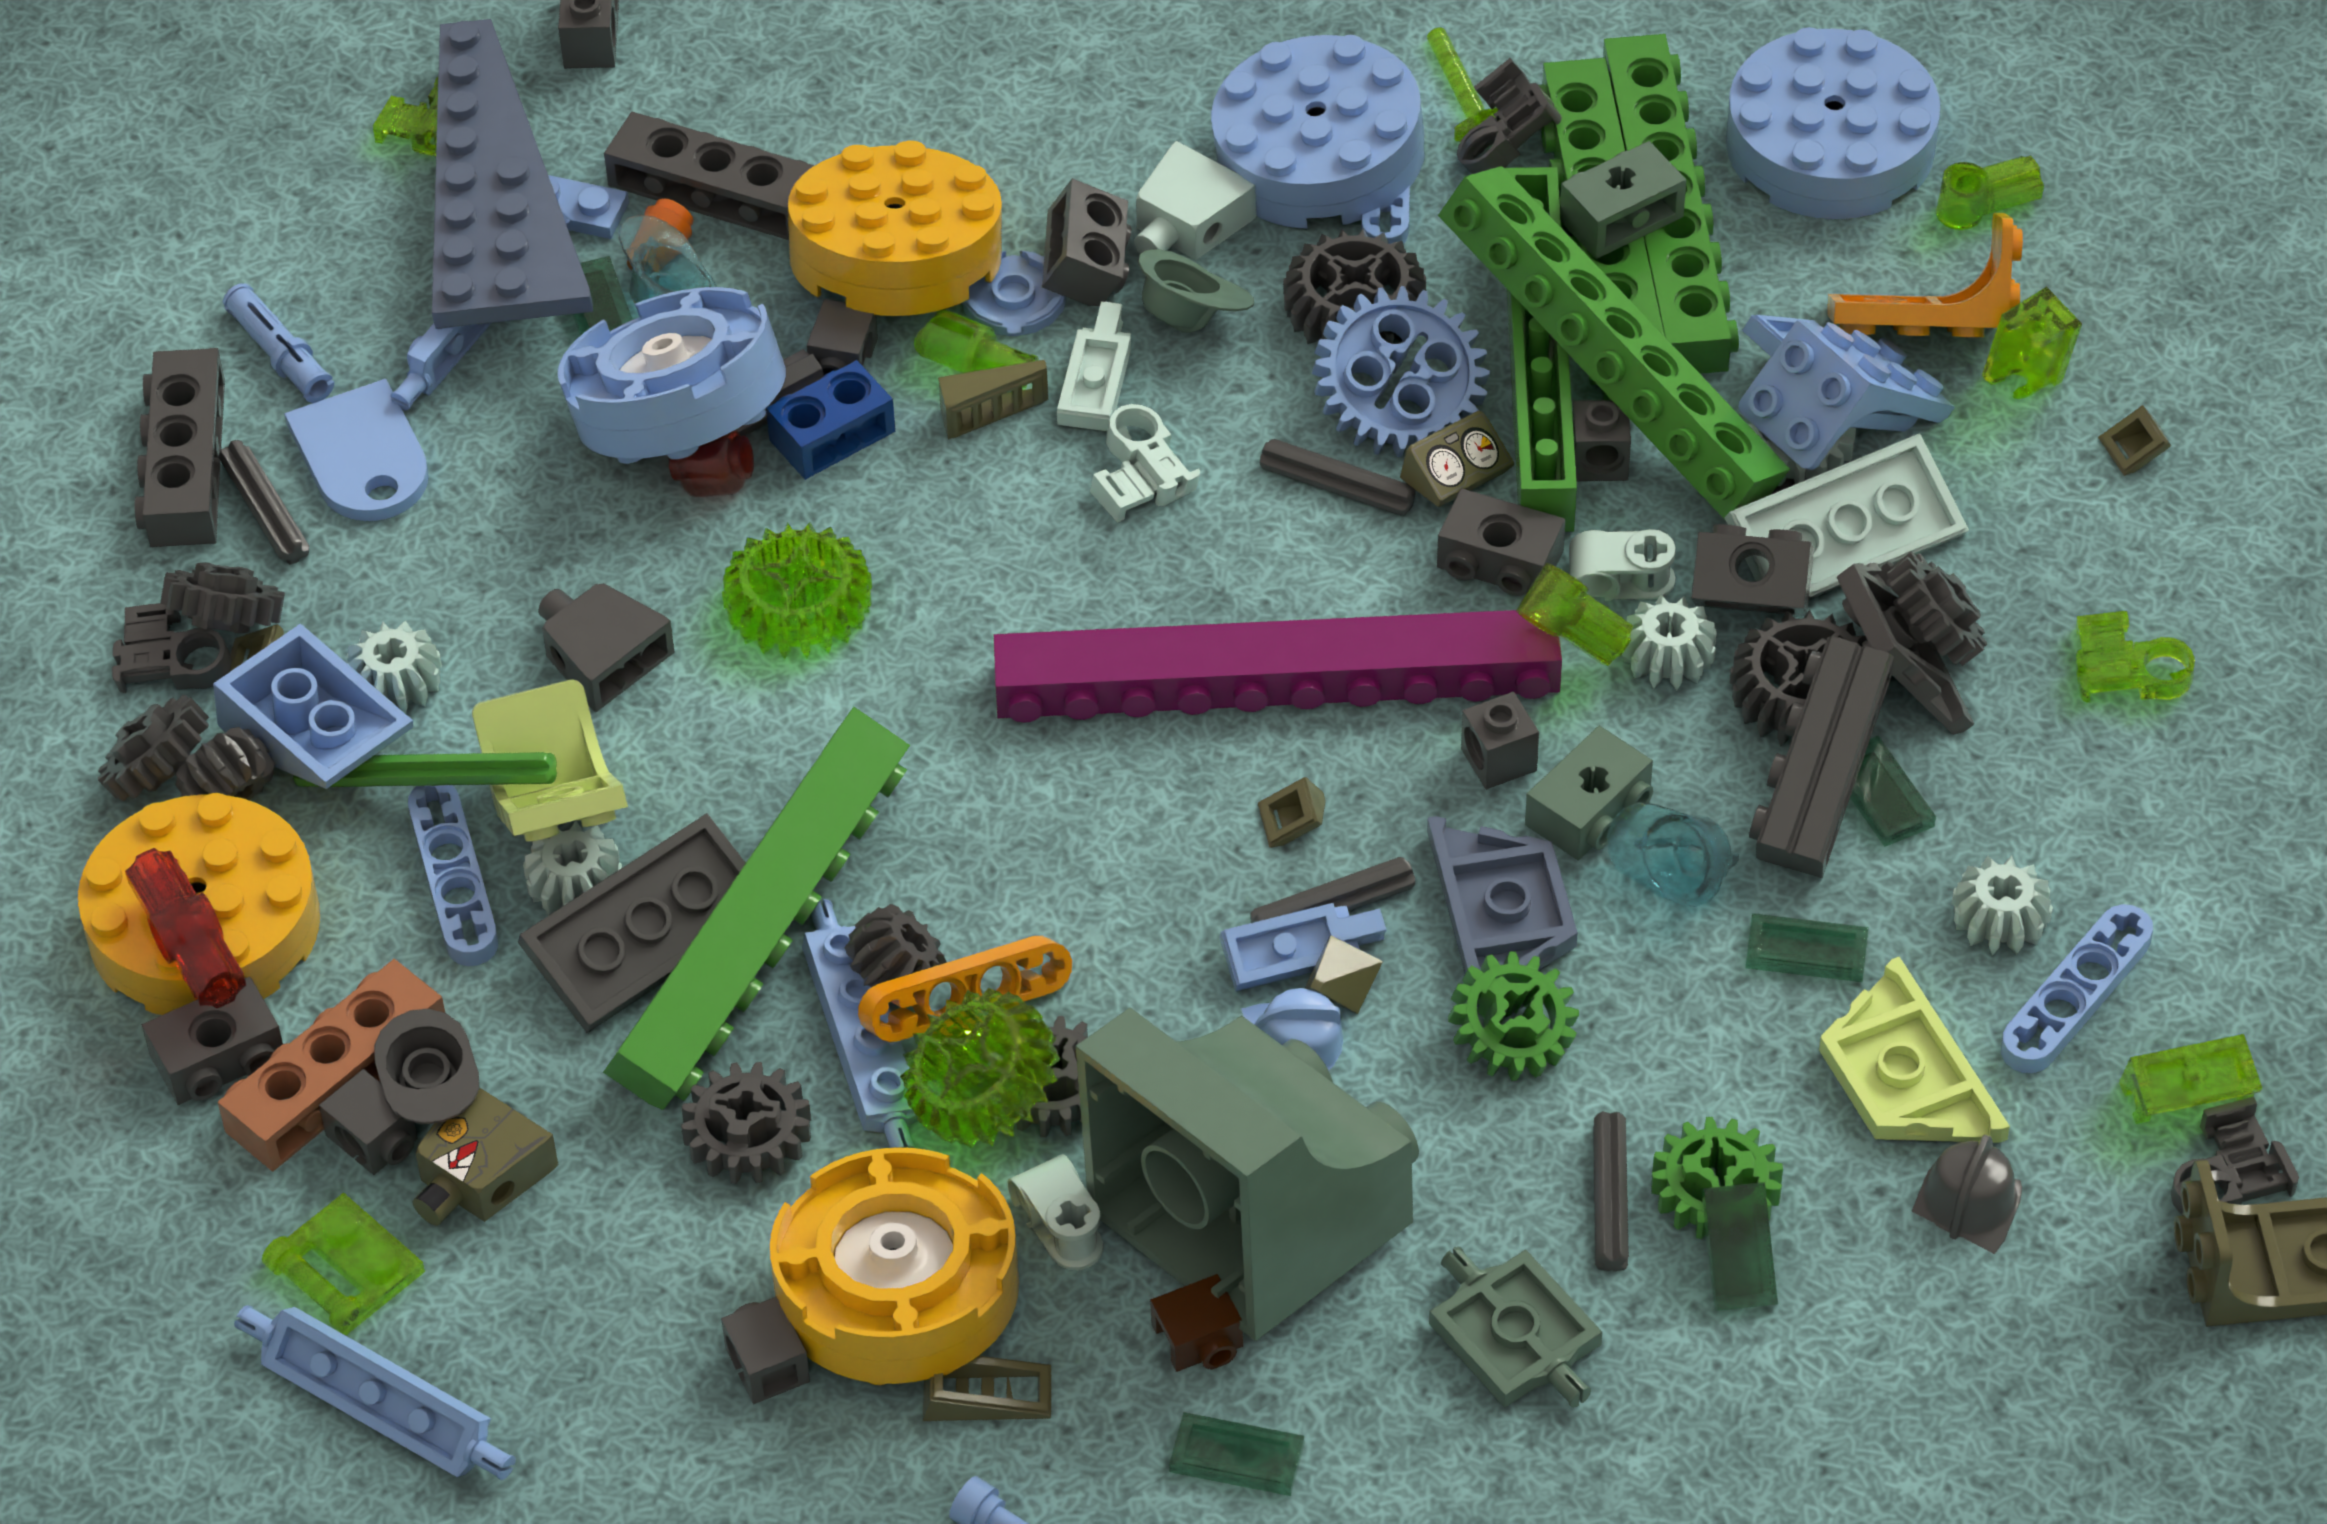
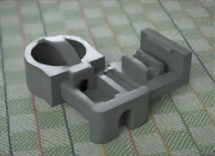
[1457,58,1562,174]
[112,603,232,693]
[2171,1096,2299,1214]

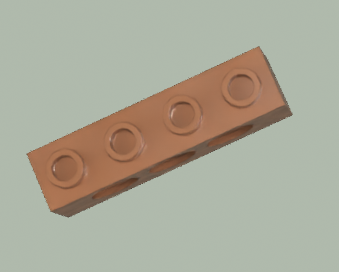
[218,959,445,1172]

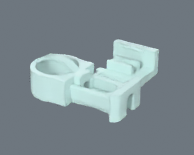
[1090,404,1200,523]

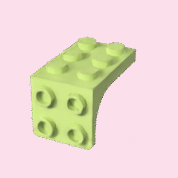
[472,679,628,841]

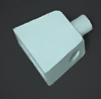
[1134,141,1257,260]

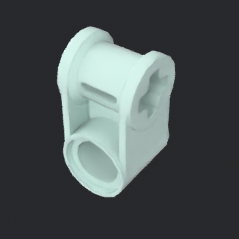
[1569,529,1676,601]
[1007,1154,1103,1270]

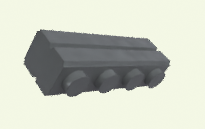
[1749,636,1894,878]

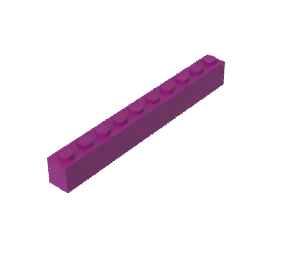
[994,608,1562,723]

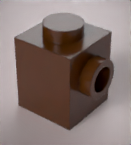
[1150,1274,1243,1372]

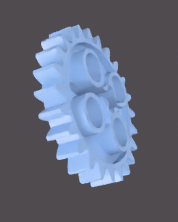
[1312,286,1490,457]

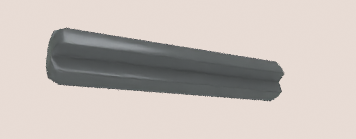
[1260,439,1416,516]
[219,440,309,565]
[1250,857,1415,923]
[1593,1111,1629,1271]

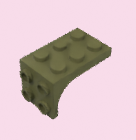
[2174,1160,2327,1327]

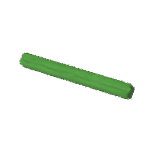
[293,752,557,787]

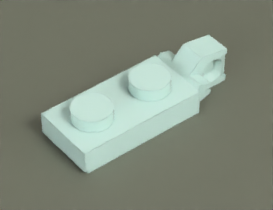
[1057,301,1131,431]

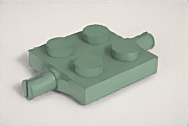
[1429,1246,1602,1408]

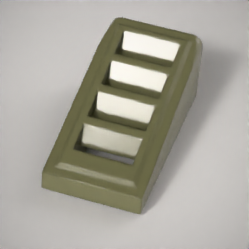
[938,360,1048,439]
[923,1356,1051,1421]

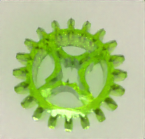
[722,522,872,660]
[900,988,1060,1148]

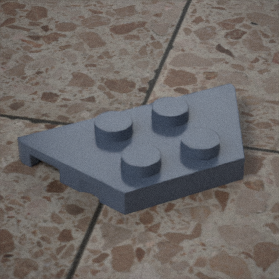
[1427,816,1578,1007]

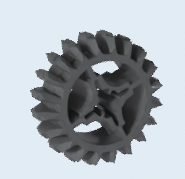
[1283,228,1426,344]
[1730,609,1867,747]

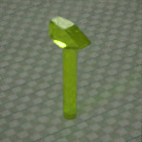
[1427,27,1498,142]

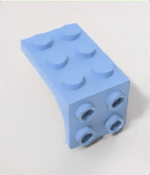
[1738,320,1955,470]

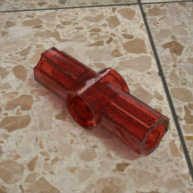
[125,848,247,1009]

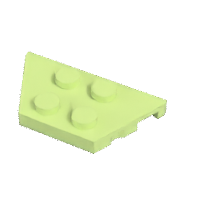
[1819,957,2010,1143]

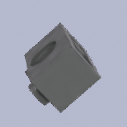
[1437,488,1565,598]
[1691,524,1814,616]
[141,977,283,1105]

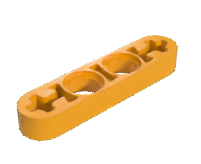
[858,935,1072,1042]

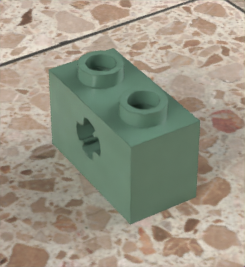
[1560,141,1686,259]
[1525,725,1653,861]

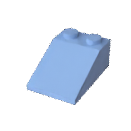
[213,623,413,789]

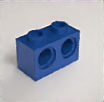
[766,360,896,480]

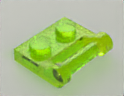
[262,1192,425,1336]

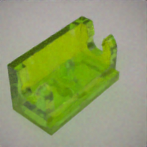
[1982,286,2082,399]
[2119,1034,2262,1124]

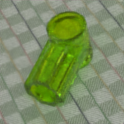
[1936,155,2044,230]
[1516,563,1633,666]

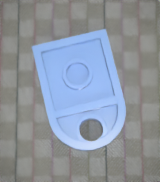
[284,378,429,521]

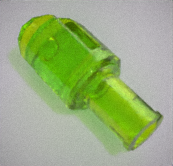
[914,309,1039,388]

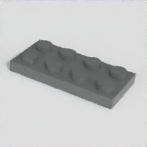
[518,813,746,1033]

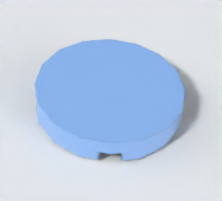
[962,251,1067,336]

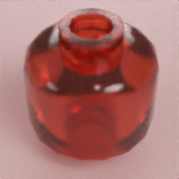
[669,429,754,497]

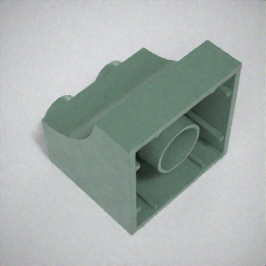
[1076,1007,1419,1341]

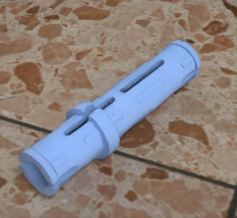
[223,283,334,403]

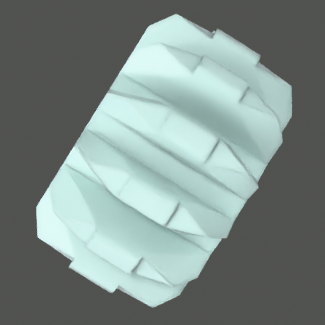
[1621,594,1717,691]
[347,621,442,713]
[523,820,622,916]
[1952,855,2053,956]

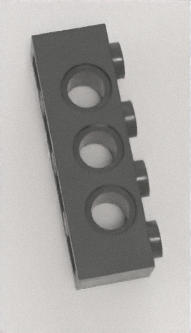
[604,111,814,240]
[135,348,225,547]

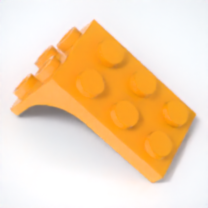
[1827,213,2023,337]

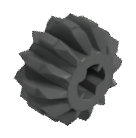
[175,727,275,801]
[844,904,947,987]

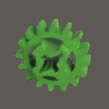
[1448,951,1579,1081]
[1651,1117,1783,1241]

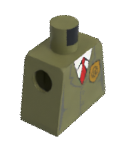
[412,1088,558,1226]

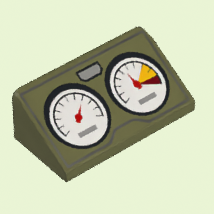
[1400,411,1514,507]

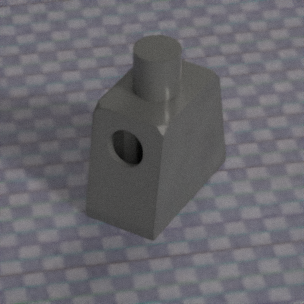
[538,583,675,712]

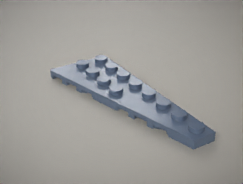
[432,19,593,329]

